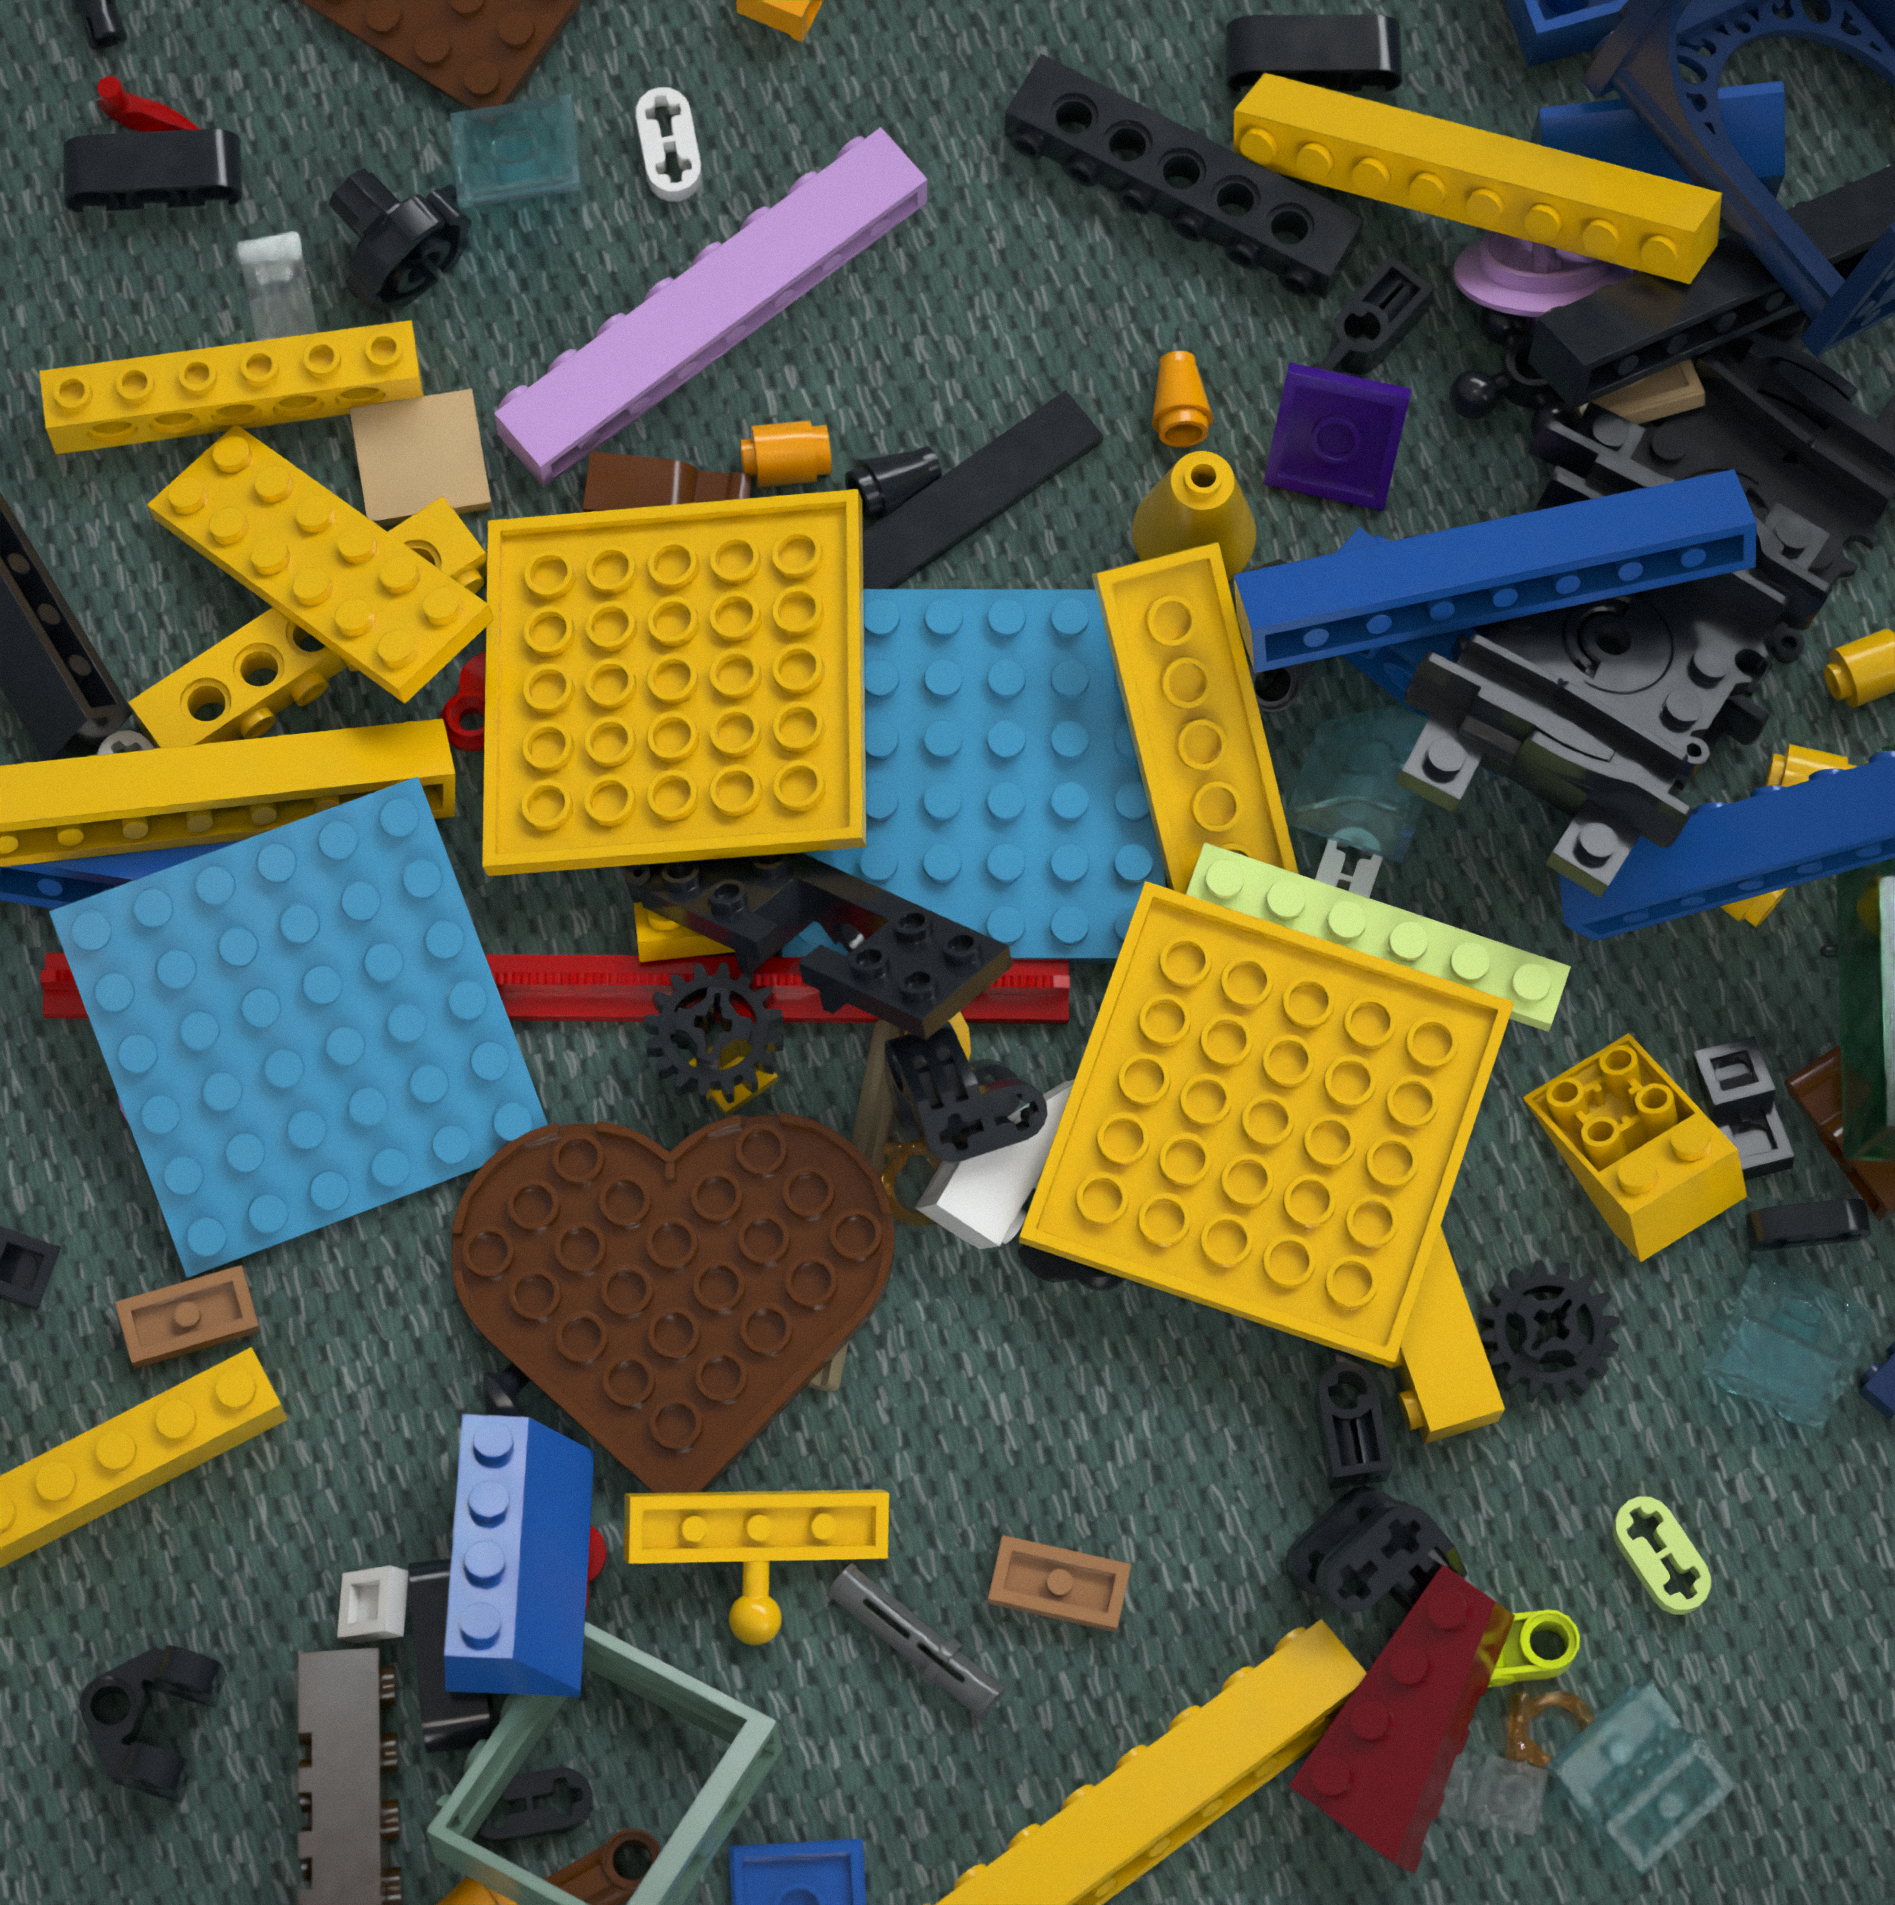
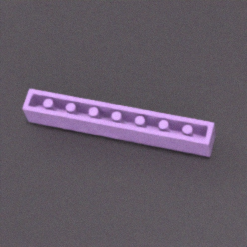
[494,127,927,488]

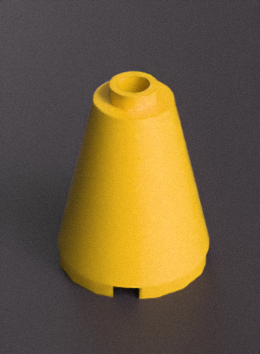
[1132,451,1256,581]

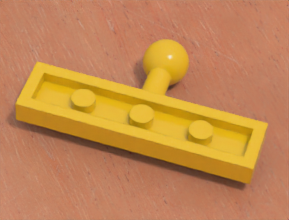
[624,1489,889,1645]

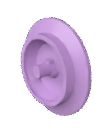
[1454,231,1633,333]

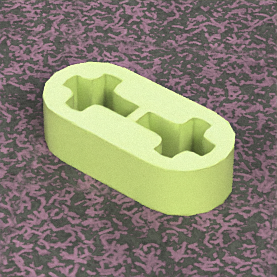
[1612,1496,1711,1615]

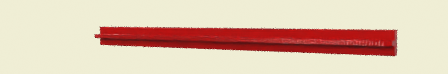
[40,953,1070,1024]

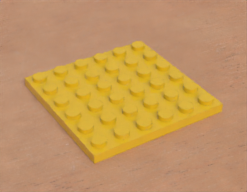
[482,489,867,876]
[1019,881,1514,1368]

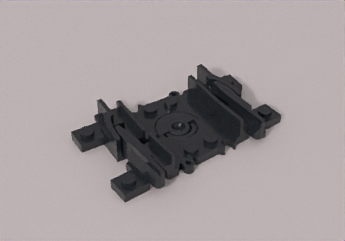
[1512,310,1895,791]
[1396,402,1832,898]

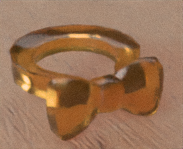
[881,1140,943,1227]
[1505,1691,1598,1772]

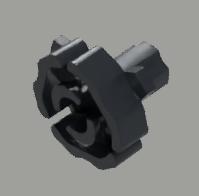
[329,168,471,314]

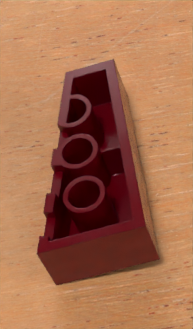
[1289,1565,1515,1874]

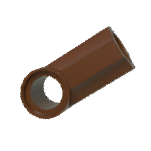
[543,1829,661,1905]

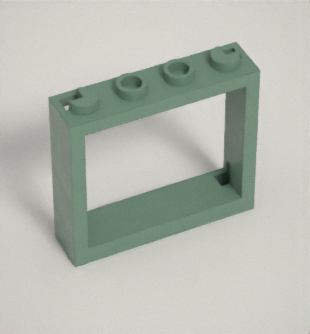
[426,1621,783,1905]

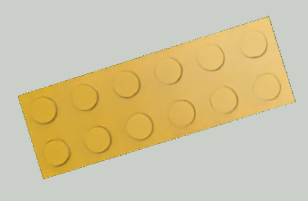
[147,424,494,704]
[1092,542,1299,894]

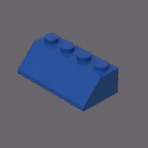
[1530,81,1785,198]
[444,1414,594,1697]

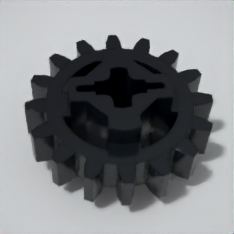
[644,962,784,1104]
[1477,1260,1620,1404]

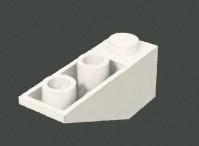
[915,1079,1075,1249]

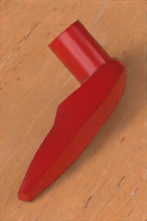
[96,76,199,132]

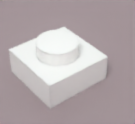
[337,1566,409,1643]

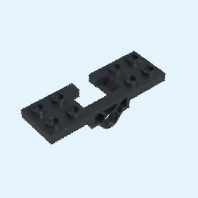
[638,852,1013,1040]

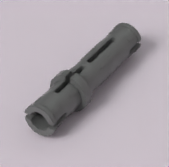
[826,1563,1007,1720]

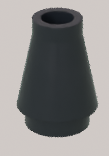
[845,446,942,518]

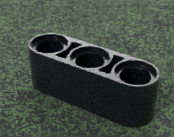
[1225,14,1403,92]
[63,129,242,213]
[408,1558,493,1753]

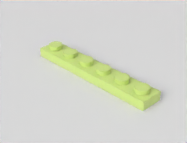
[1186,842,1571,1032]

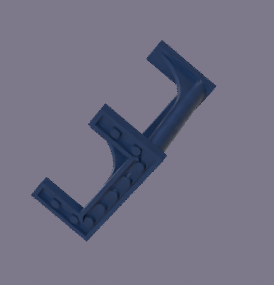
[1581,0,1895,357]

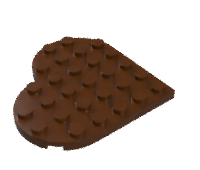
[451,1112,895,1493]

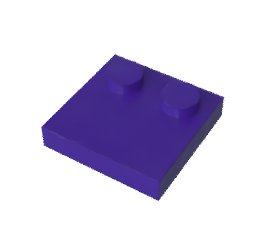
[1263,362,1412,511]

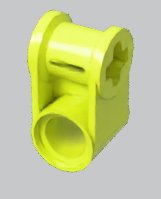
[1488,1610,1580,1687]

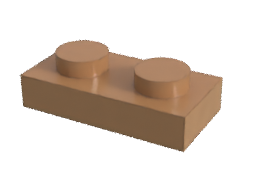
[115,1265,261,1369]
[987,1535,1131,1633]

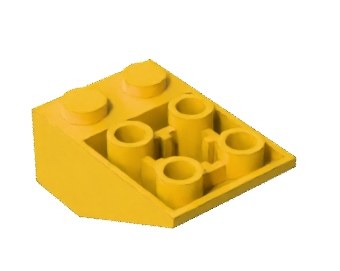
[1523,1033,1747,1262]

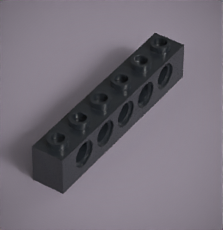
[1004,54,1364,300]

